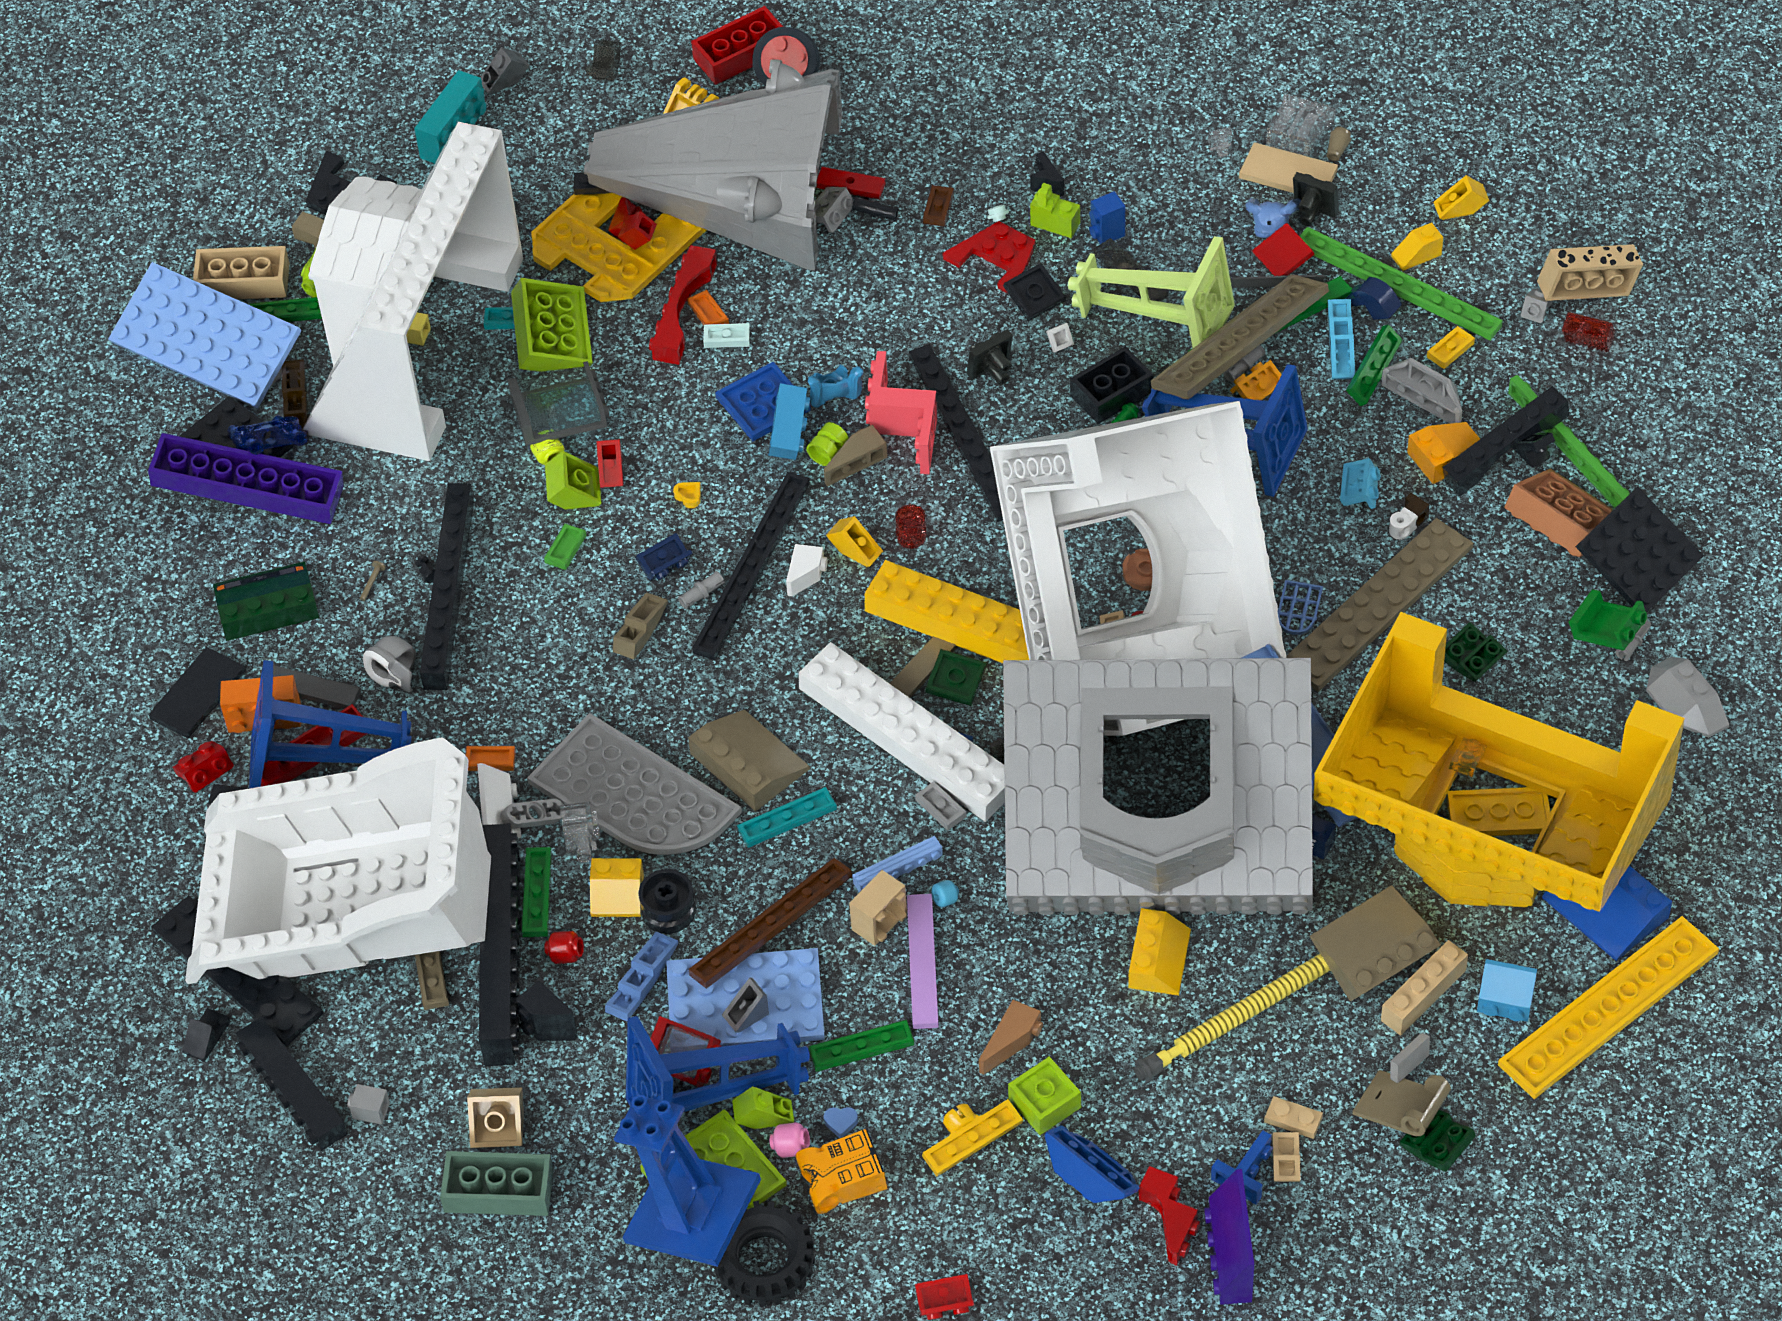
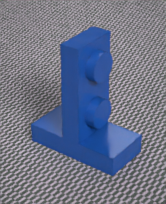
[1211,1130,1273,1205]

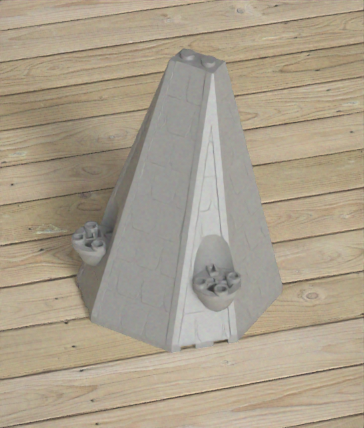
[584,59,842,271]

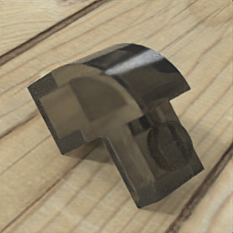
[586,39,621,81]

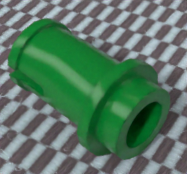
[1111,403,1139,423]

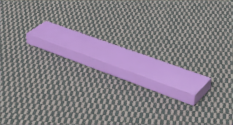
[907,894,939,1029]

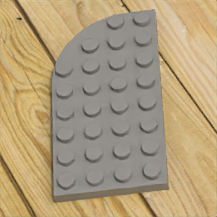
[527,713,742,855]

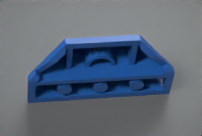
[1045,1125,1140,1203]

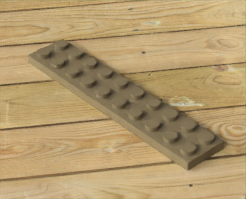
[1151,274,1329,399]
[1286,518,1473,692]

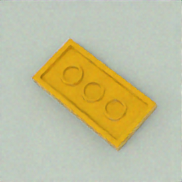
[1446,787,1550,836]

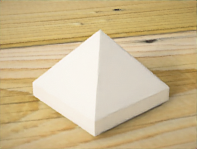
[1046,323,1074,352]

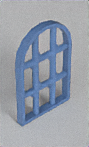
[1277,580,1323,635]

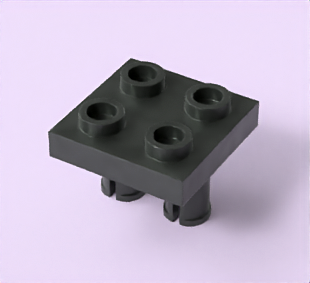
[1293,172,1339,226]
[966,329,1013,386]

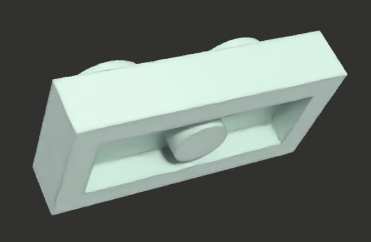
[703,323,750,348]

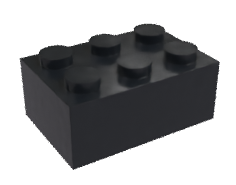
[1070,346,1154,424]

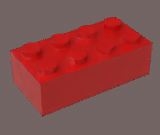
[691,6,783,85]

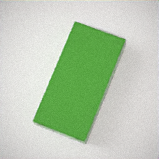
[544,524,587,570]

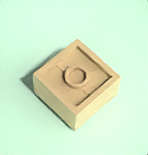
[849,870,907,946]

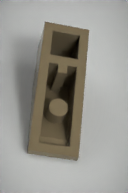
[824,425,888,487]

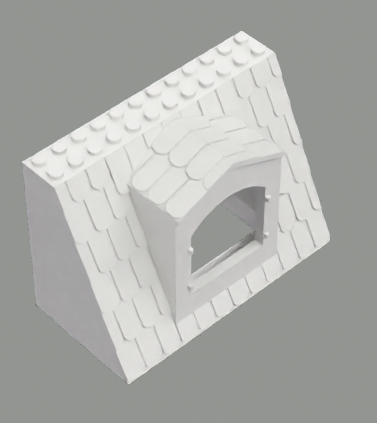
[303,122,523,461]
[990,401,1286,736]

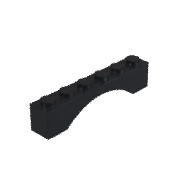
[1443,386,1569,496]

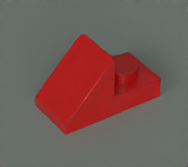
[596,439,624,488]

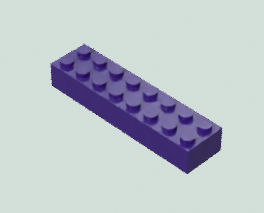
[148,433,344,524]

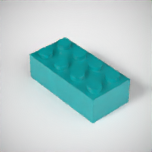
[414,70,487,164]

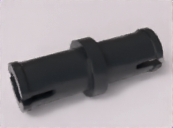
[852,197,899,221]

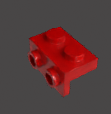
[172,741,234,793]
[914,1274,974,1320]

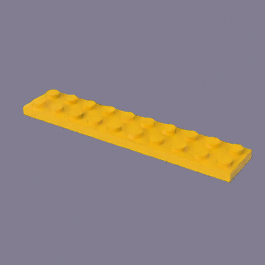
[1498,916,1719,1099]

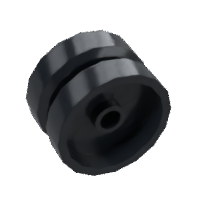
[638,869,696,934]

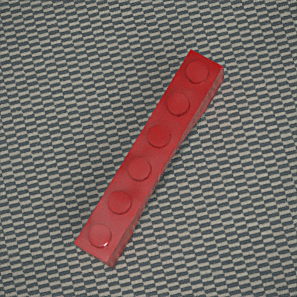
[649,245,717,365]

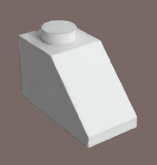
[786,544,828,596]

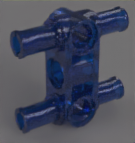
[227,416,308,455]

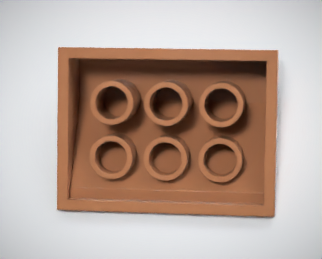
[1504,468,1613,558]

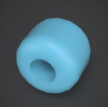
[931,880,959,907]

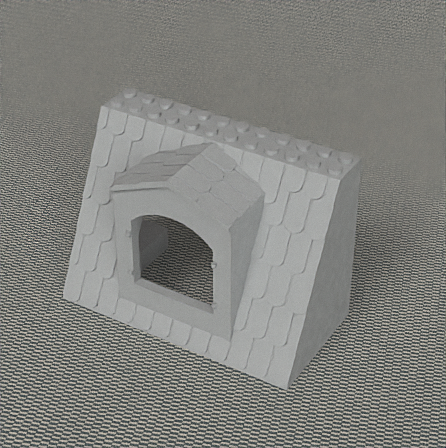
[1003,658,1313,915]

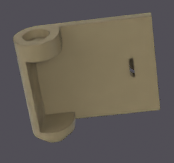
[1353,1070,1451,1136]

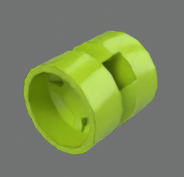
[806,422,849,466]

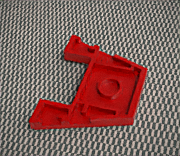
[943,221,1036,293]

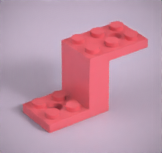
[865,351,937,474]

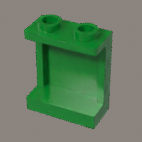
[1569,589,1647,651]

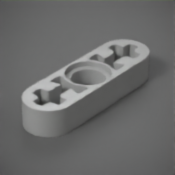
[501,799,566,829]

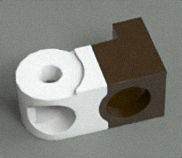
[1389,493,1429,540]

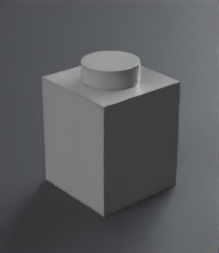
[347,1084,390,1124]

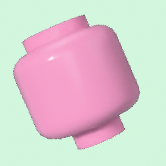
[769,1122,810,1158]

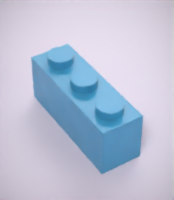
[768,383,810,460]

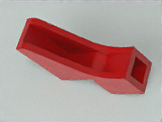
[608,197,657,250]
[1139,1166,1201,1266]

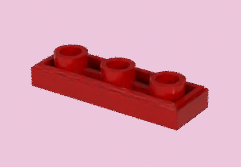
[816,167,886,200]

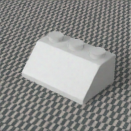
[477,763,522,838]

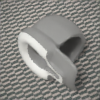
[363,635,416,692]

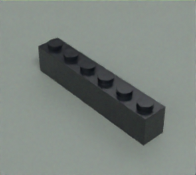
[236,1017,348,1151]

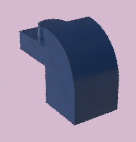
[1346,277,1402,320]

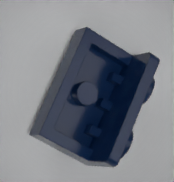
[635,533,693,581]

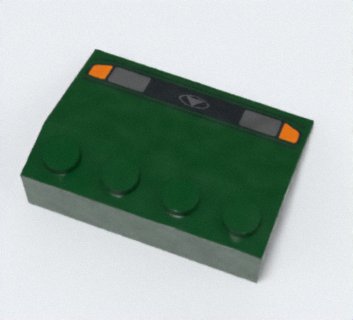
[213,561,319,641]

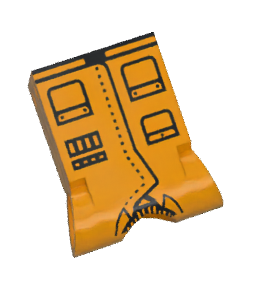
[795,1128,887,1214]

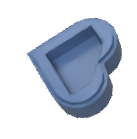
[824,1107,858,1138]

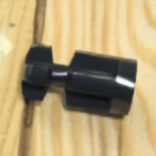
[415,556,435,583]

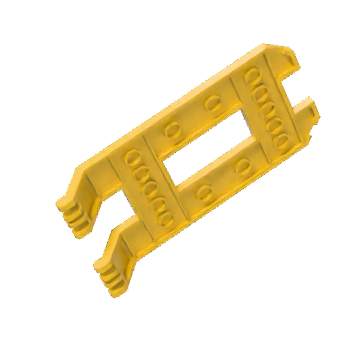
[531,77,719,302]

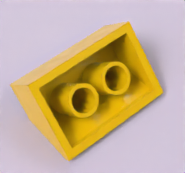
[1128,908,1191,996]

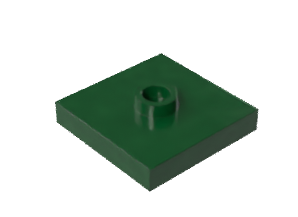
[925,649,987,706]

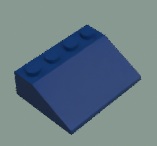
[1542,865,1672,961]

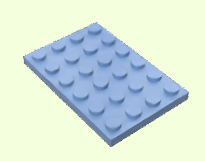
[666,948,825,1053]

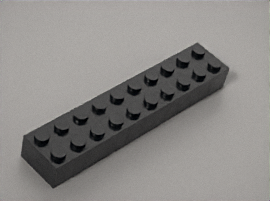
[479,823,521,1066]

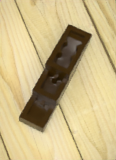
[282,359,309,443]

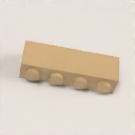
[1381,940,1468,1036]

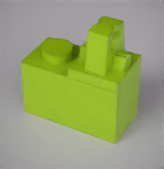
[1030,183,1080,238]

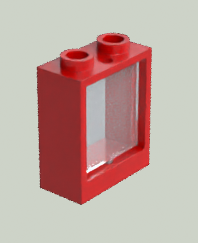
[650,1016,721,1087]

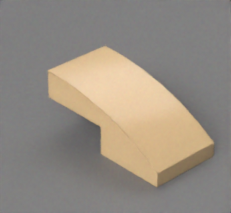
[1272,1132,1300,1182]

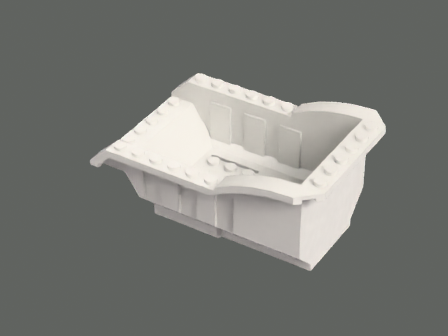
[185,737,491,984]

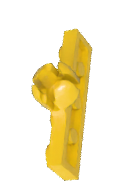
[922,1099,1023,1177]

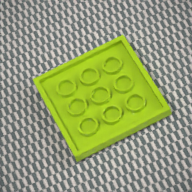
[640,1109,787,1209]

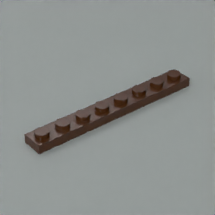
[688,858,852,989]

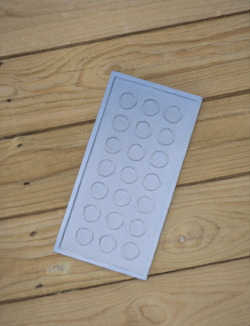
[108,262,302,409]

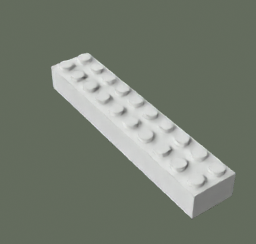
[799,642,1005,822]

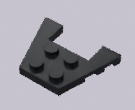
[306,151,397,215]

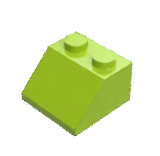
[545,450,601,510]

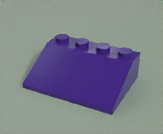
[1204,1169,1254,1305]

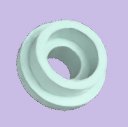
[987,205,1009,222]

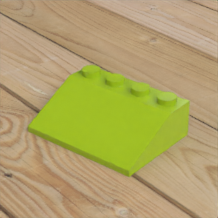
[511,278,593,372]

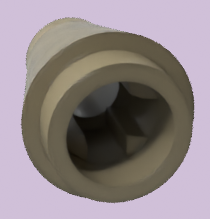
[1326,127,1351,161]

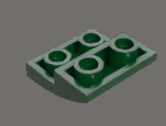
[1444,622,1508,682]
[1399,1110,1476,1172]

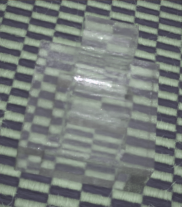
[1207,127,1233,157]

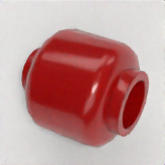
[544,931,584,964]

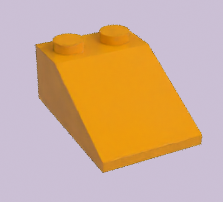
[1407,422,1480,484]

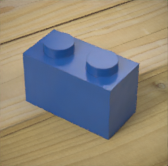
[1089,191,1125,246]

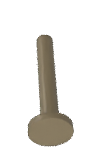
[359,561,386,601]

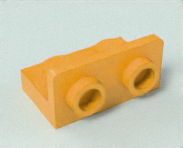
[1230,360,1282,400]

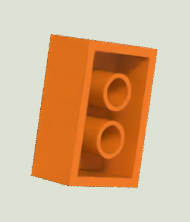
[220,675,301,733]

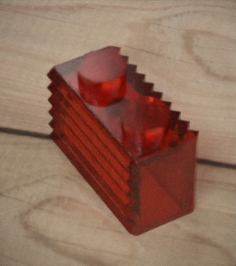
[1562,312,1615,352]

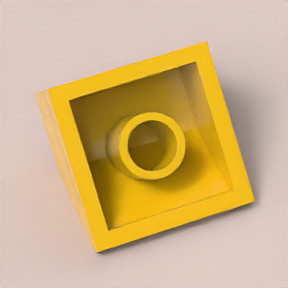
[590,858,644,917]

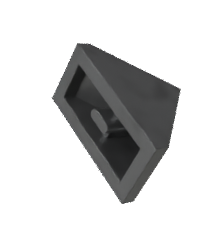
[722,977,769,1033]

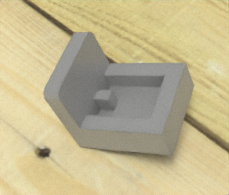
[1521,288,1553,323]

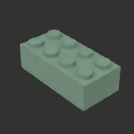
[440,1151,554,1216]

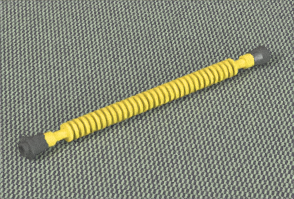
[1133,954,1331,1083]

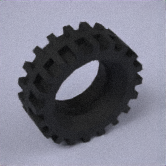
[714,1201,815,1307]

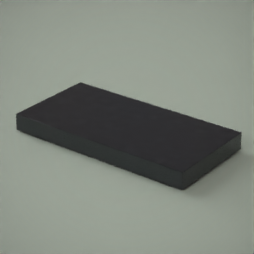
[148,647,246,739]

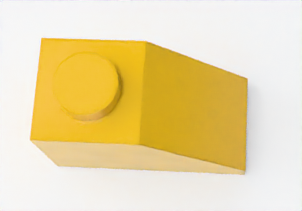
[1433,175,1489,220]
[1391,222,1443,271]
[826,516,883,567]

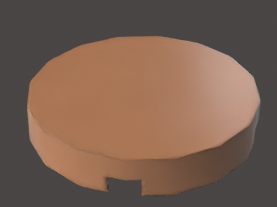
[1122,549,1152,591]

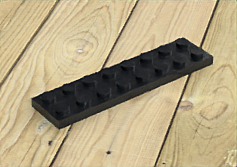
[151,895,323,1047]

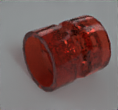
[895,504,927,549]

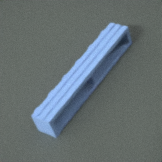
[852,836,943,892]

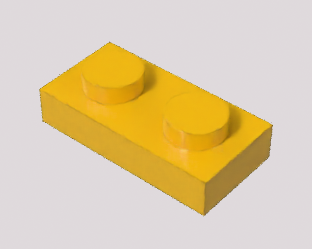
[1427,326,1475,369]

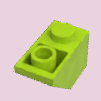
[732,1086,794,1129]

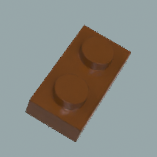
[923,185,954,227]

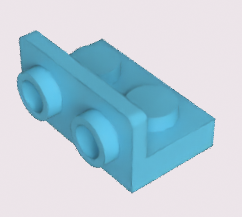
[1340,458,1381,509]

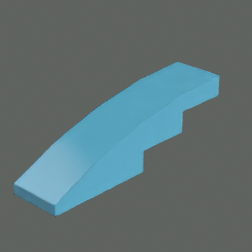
[1327,299,1355,379]

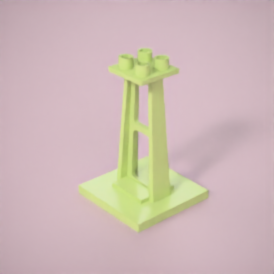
[1068,236,1235,348]

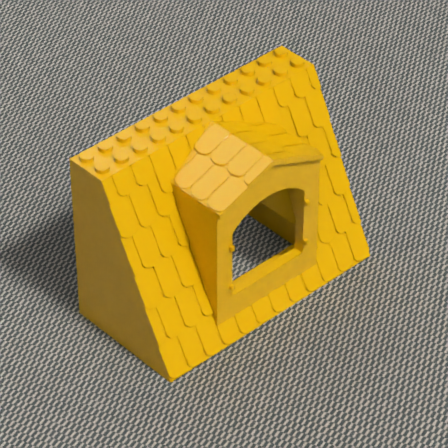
[1313,612,1685,912]

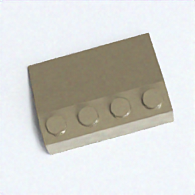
[688,709,810,812]
[1309,885,1441,1001]

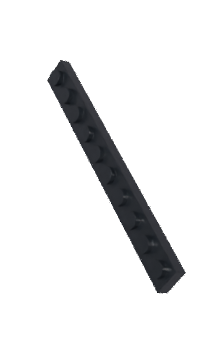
[909,344,1003,522]
[692,472,810,660]

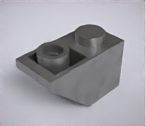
[480,47,530,95]

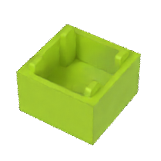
[1008,1056,1081,1135]

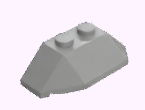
[1381,358,1462,424]
[1646,656,1729,738]

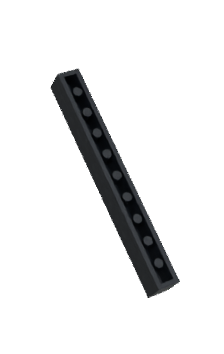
[420,483,474,690]

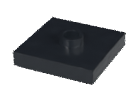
[1003,263,1066,321]

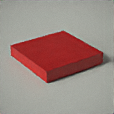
[1252,223,1315,276]

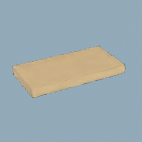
[1239,142,1338,193]

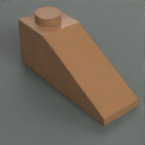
[979,1000,1043,1075]

